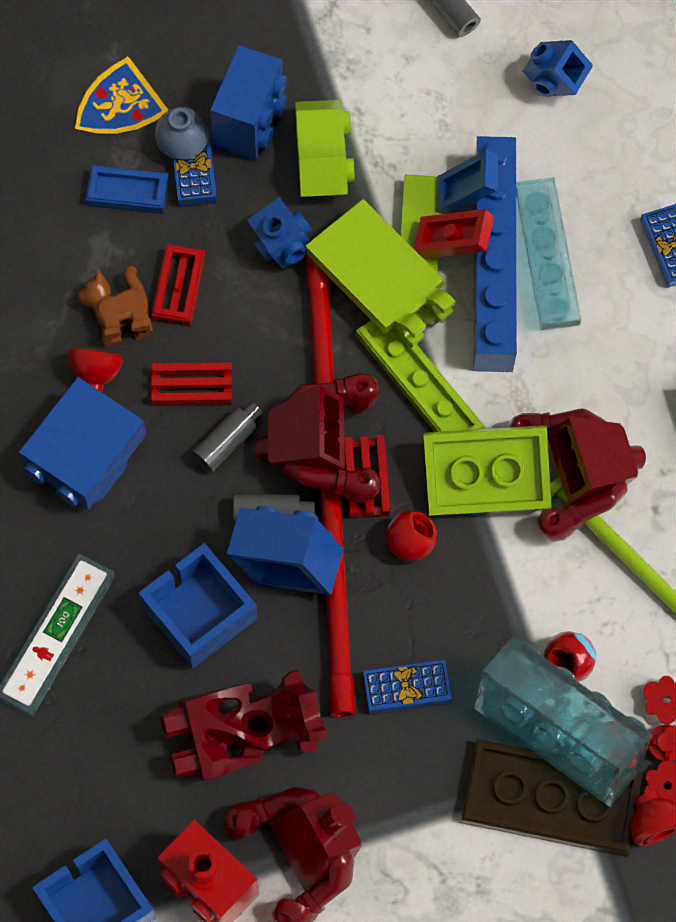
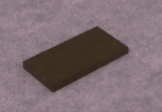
[461,739,643,857]

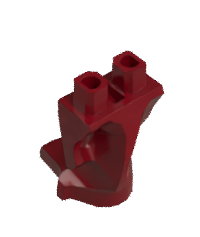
[159,670,328,781]

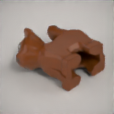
[78,266,153,348]

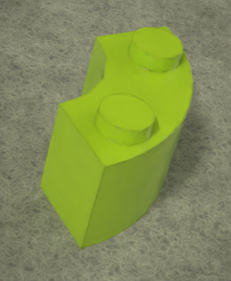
[295,100,355,197]

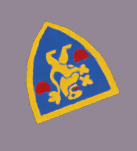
[75,56,168,134]

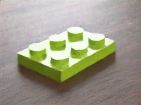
[424,425,552,516]

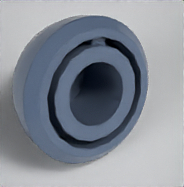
[155,107,209,159]

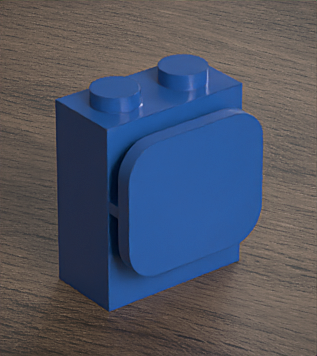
[19,377,146,510]

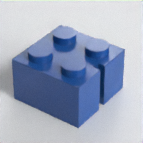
[210,45,288,161]
[227,506,344,595]
[139,543,258,669]
[32,838,156,922]

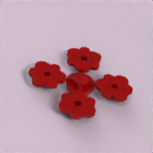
[599,676,676,803]

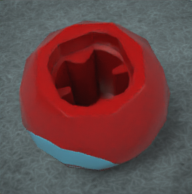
[386,510,437,562]
[544,631,596,684]

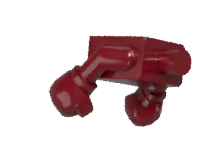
[254,373,382,503]
[508,408,646,542]
[223,787,362,922]

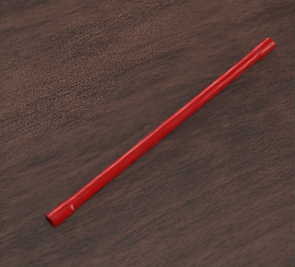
[306,255,355,718]

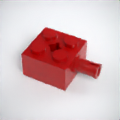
[158,820,259,922]

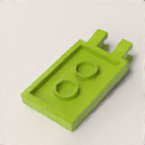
[305,199,456,348]

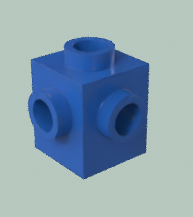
[522,40,593,97]
[248,197,312,269]

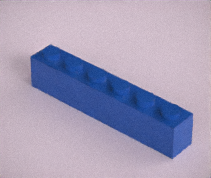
[473,136,517,372]

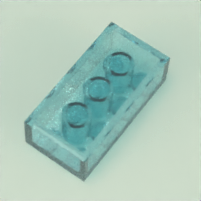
[474,636,652,807]

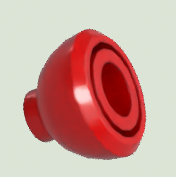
[68,347,124,392]
[631,790,676,846]

